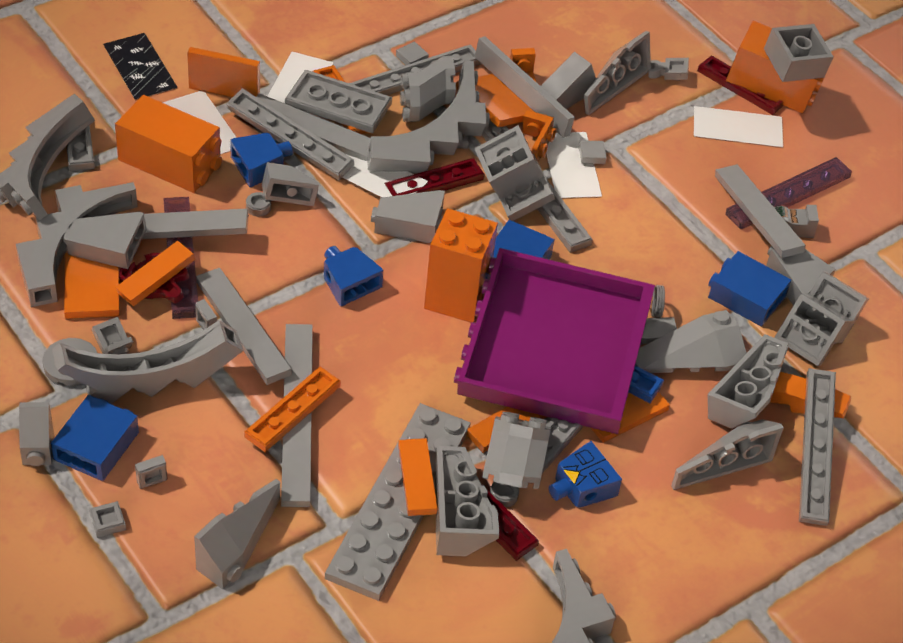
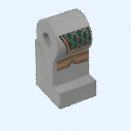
[774,205,819,238]

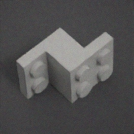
[474,125,555,221]
[774,271,869,366]

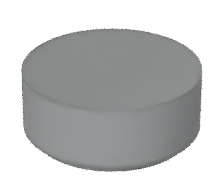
[246,192,271,217]
[490,482,519,508]

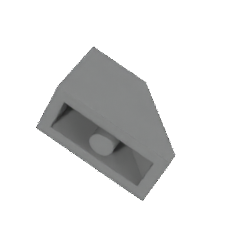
[262,162,319,206]
[19,402,55,466]

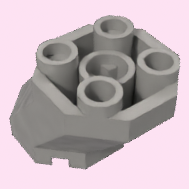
[400,56,456,122]
[482,412,551,489]

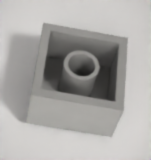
[764,24,834,82]

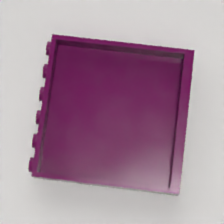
[454,248,655,434]

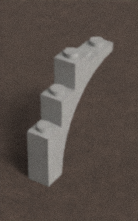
[367,60,490,174]
[0,94,95,220]
[16,182,138,307]
[52,320,243,404]
[552,549,616,643]

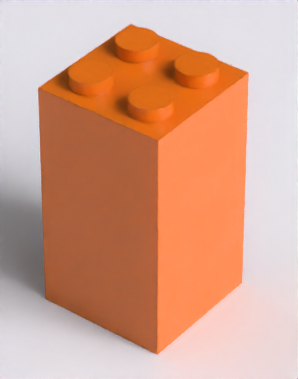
[726,20,829,114]
[115,95,222,193]
[424,208,498,322]

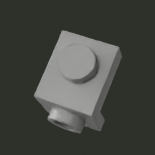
[91,317,133,354]

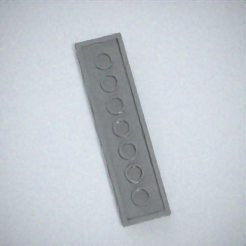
[325,403,471,601]

